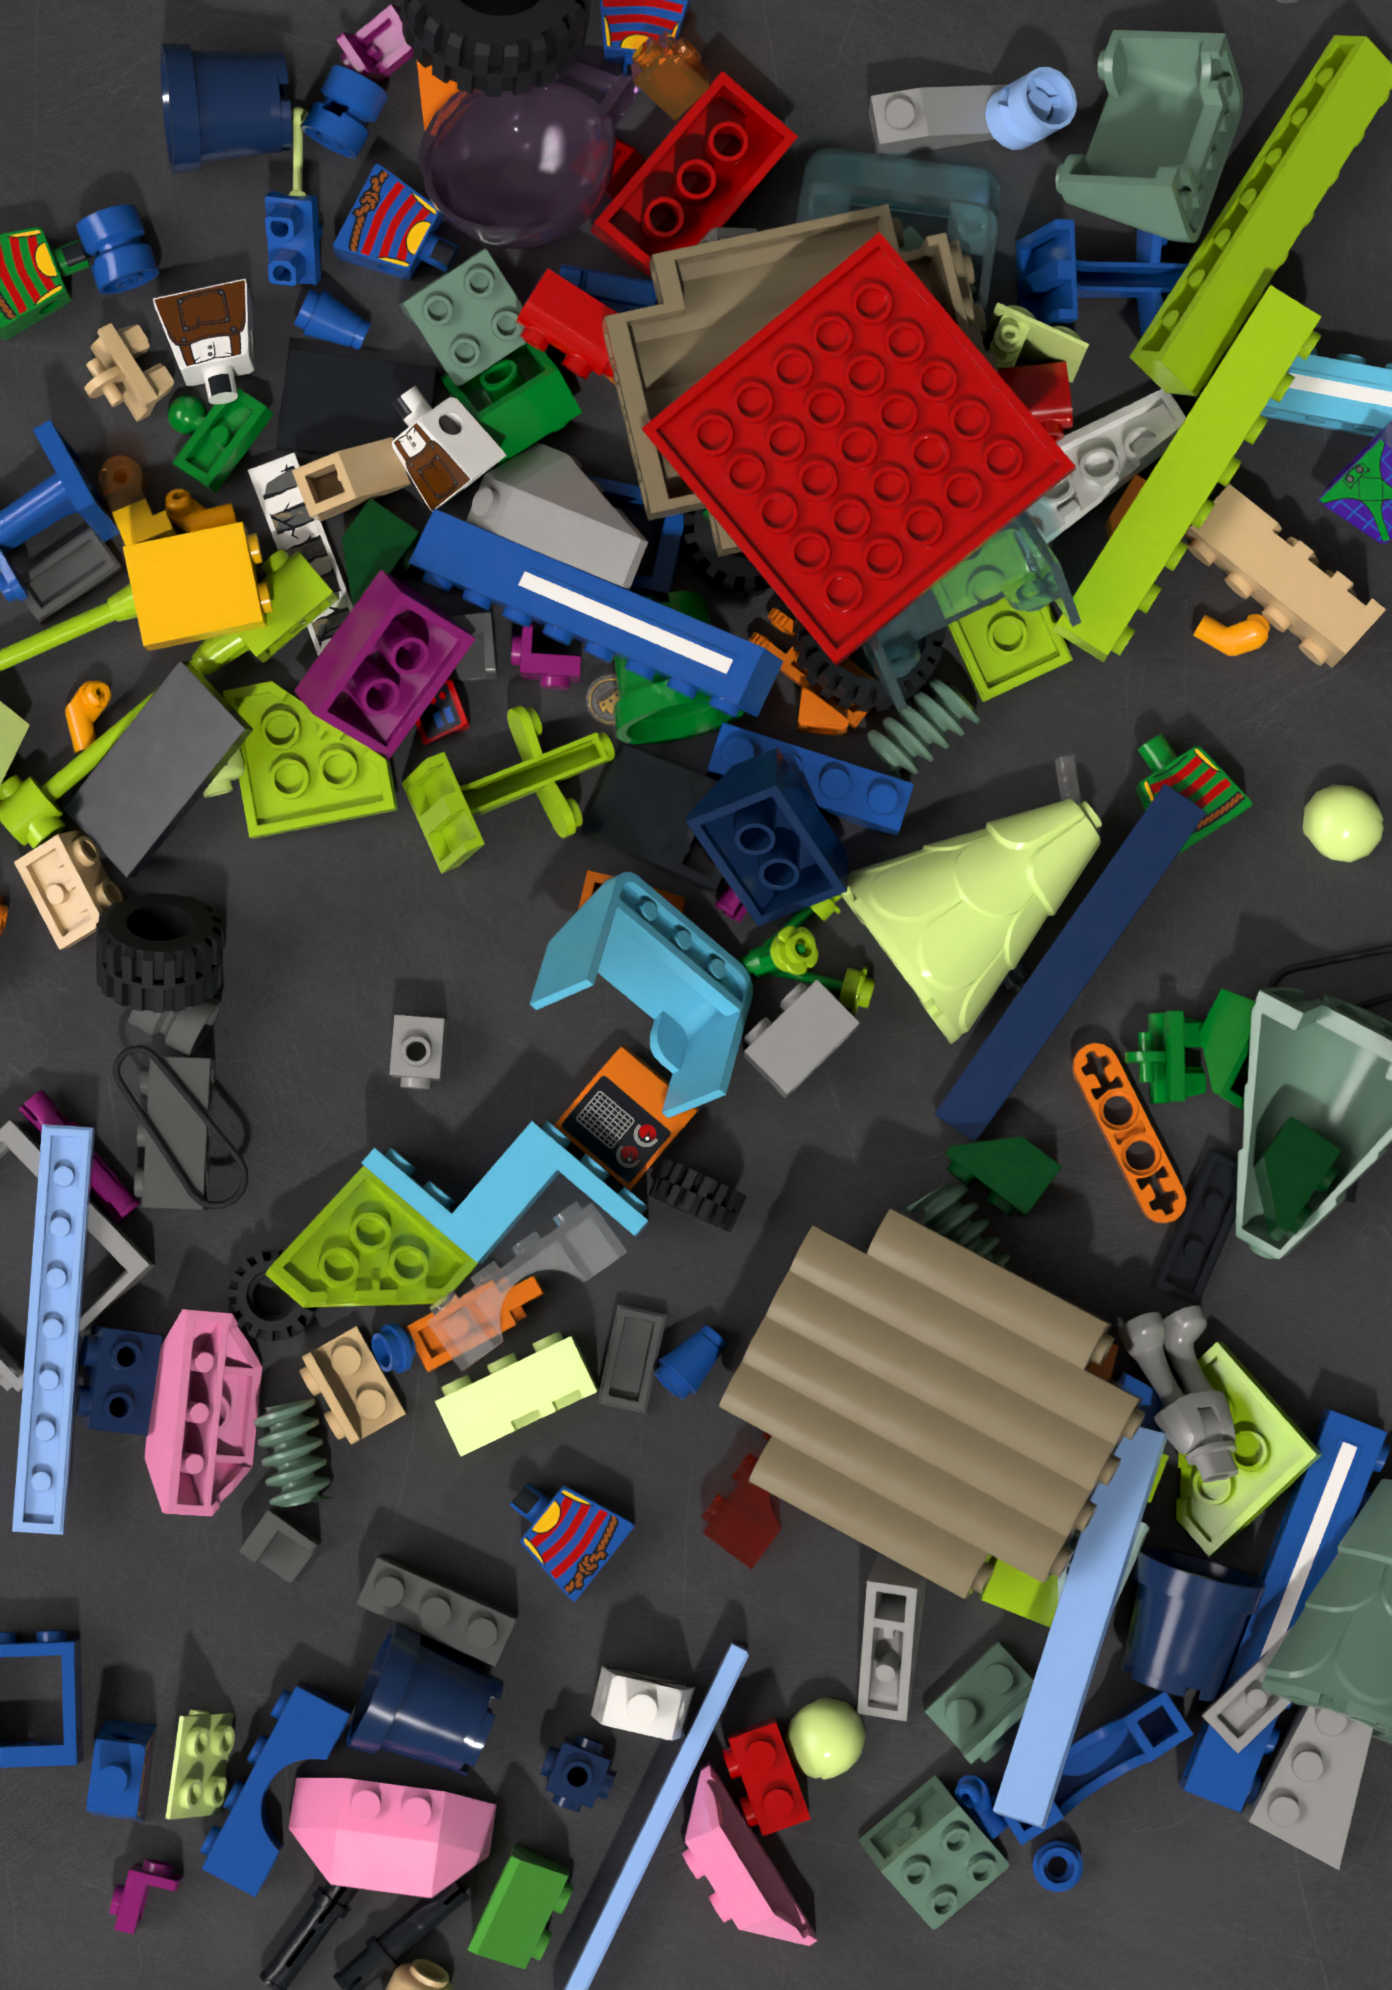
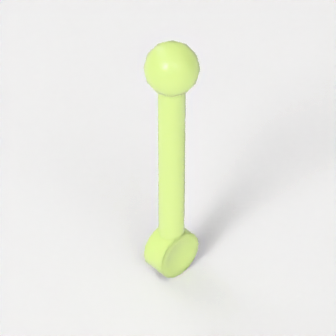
[289,106,307,196]

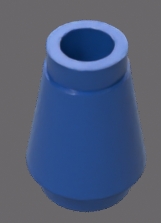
[294,289,371,350]
[654,1325,727,1400]

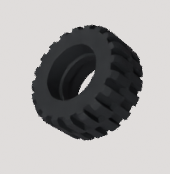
[400,0,591,97]

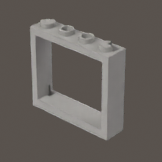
[0,1120,155,1392]

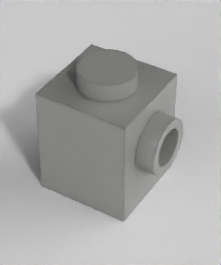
[389,1015,447,1090]

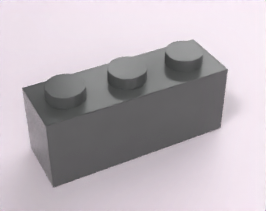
[134,1056,216,1211]
[356,1555,518,1667]

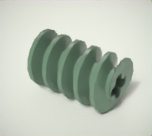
[867,678,980,780]
[907,1181,1011,1266]
[254,1398,334,1508]

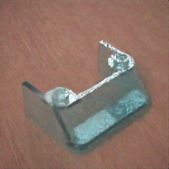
[796,148,1001,314]
[862,512,1082,712]

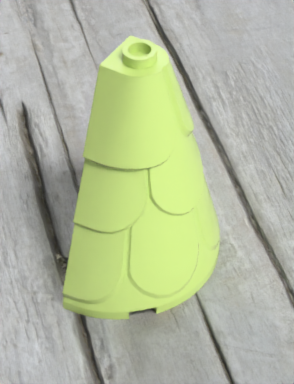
[840,799,1102,1044]

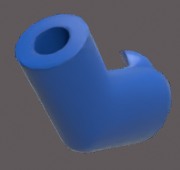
[955,1774,1008,1841]

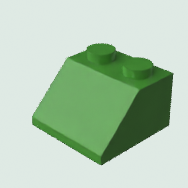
[467,1844,574,1969]

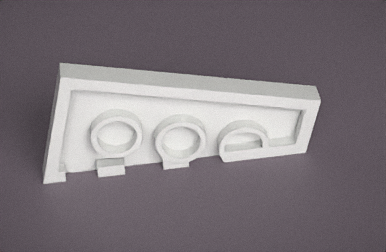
[1014,389,1186,555]

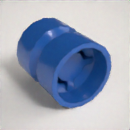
[300,65,389,159]
[76,204,160,295]

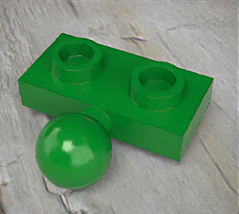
[167,387,274,494]

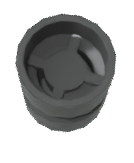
[128,997,222,1058]

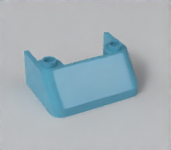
[530,872,753,1118]

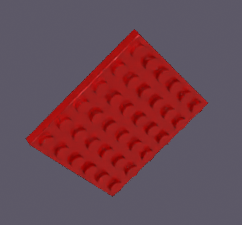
[641,232,1076,666]

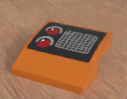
[554,1044,699,1191]

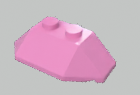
[144,1309,262,1516]
[682,1761,818,1946]
[289,1778,497,1899]

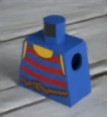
[600,0,692,92]
[332,163,460,281]
[509,1482,635,1602]
[86,1719,157,1822]

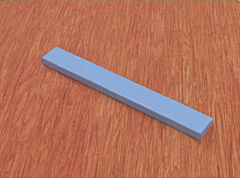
[12,1124,95,1535]
[993,1427,1167,1829]
[563,1641,749,1990]

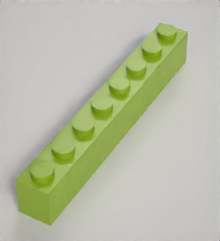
[1130,35,1392,397]
[1052,285,1322,662]

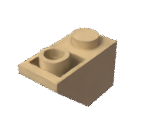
[292,437,412,522]

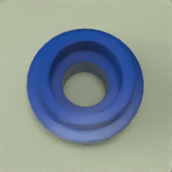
[371,1323,416,1373]
[1032,1840,1083,1892]

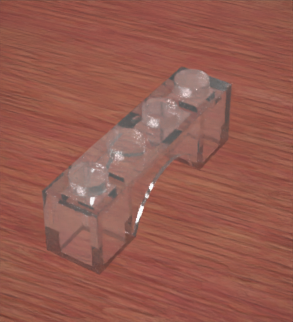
[426,1201,627,1372]

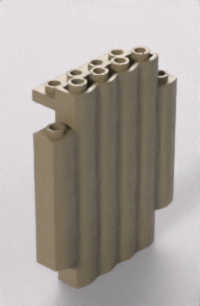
[602,204,998,557]
[719,1208,1146,1599]

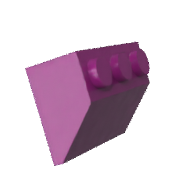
[294,570,476,759]

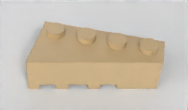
[1184,484,1386,668]

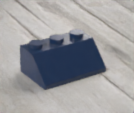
[686,748,848,926]

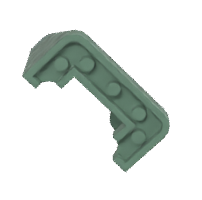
[1055,30,1243,243]

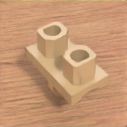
[84,323,174,422]

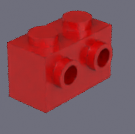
[722,1717,811,1836]

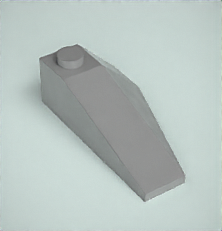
[466,442,648,590]

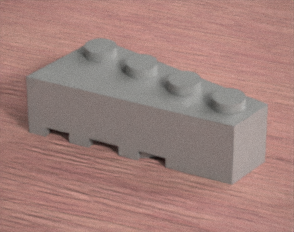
[1242,1705,1373,1870]

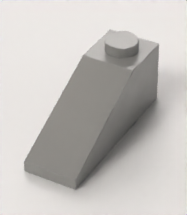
[869,84,1009,159]
[857,1552,926,1722]

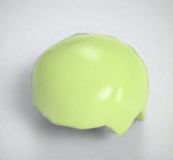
[1303,784,1384,863]
[785,1697,866,1780]

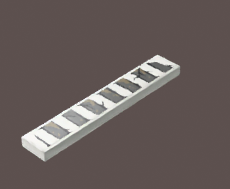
[248,453,353,656]

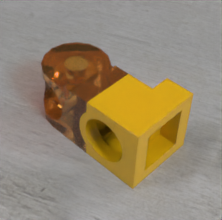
[99,455,177,546]

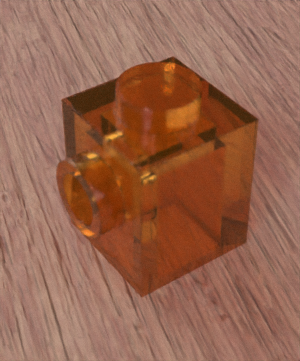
[631,31,710,121]

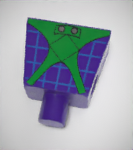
[1318,421,1392,544]

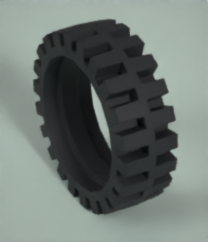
[792,592,945,712]

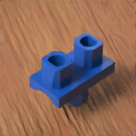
[265,191,323,286]

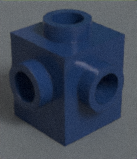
[540,1734,617,1812]

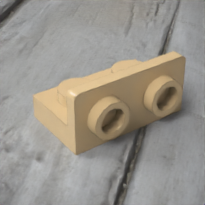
[14,829,123,950]
[299,1326,407,1445]

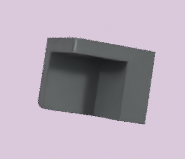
[448,612,498,683]
[238,1508,321,1583]

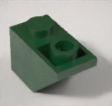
[341,498,421,608]
[1254,1116,1342,1242]
[943,1136,1062,1217]

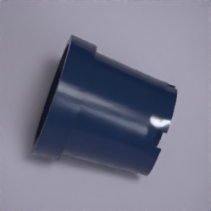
[160,43,292,175]
[1120,1546,1266,1701]
[346,1622,504,1776]

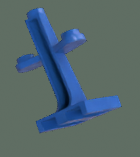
[1016,219,1188,338]
[0,420,120,603]

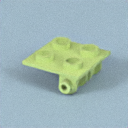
[983,302,1089,383]
[166,1709,235,1819]

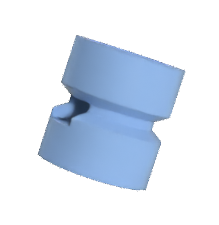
[985,67,1077,150]

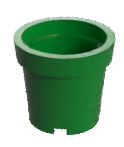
[614,591,744,744]

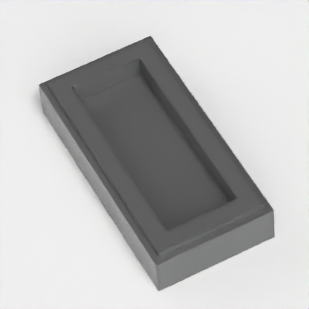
[19,527,123,625]
[597,1305,667,1414]

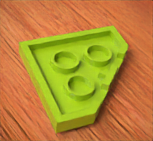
[223,681,398,839]
[265,1166,478,1308]
[1176,1342,1323,1557]

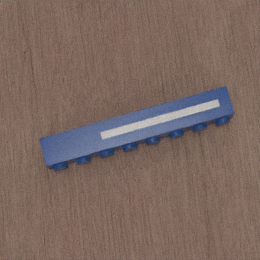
[409,509,784,718]
[1178,1409,1390,1813]

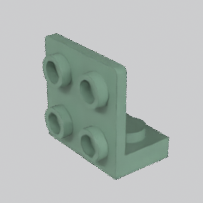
[399,249,526,386]
[924,1641,1034,1764]
[858,1775,1009,1930]

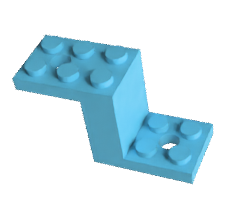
[362,1121,649,1264]

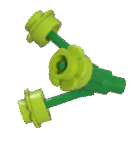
[735,895,876,1014]

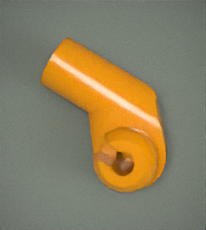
[165,488,237,533]
[1193,614,1270,656]
[65,680,111,754]

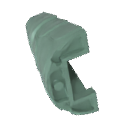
[1236,987,1392,1260]
[1261,1479,1392,1745]

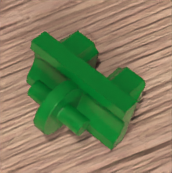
[1124,1011,1206,1104]

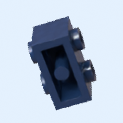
[74,1325,163,1436]

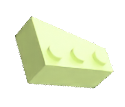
[435,1331,599,1456]

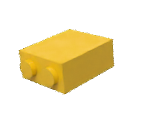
[123,522,273,651]

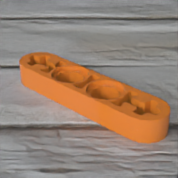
[1072,1043,1186,1223]

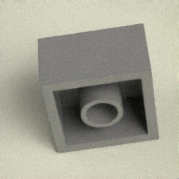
[743,980,860,1099]

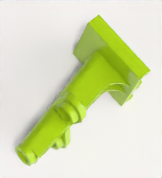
[402,705,615,874]

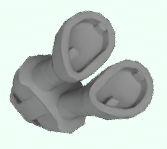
[1118,1306,1239,1483]

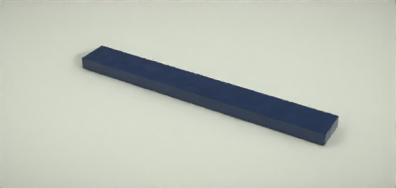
[935,784,1207,1143]

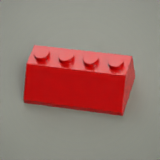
[590,71,798,278]

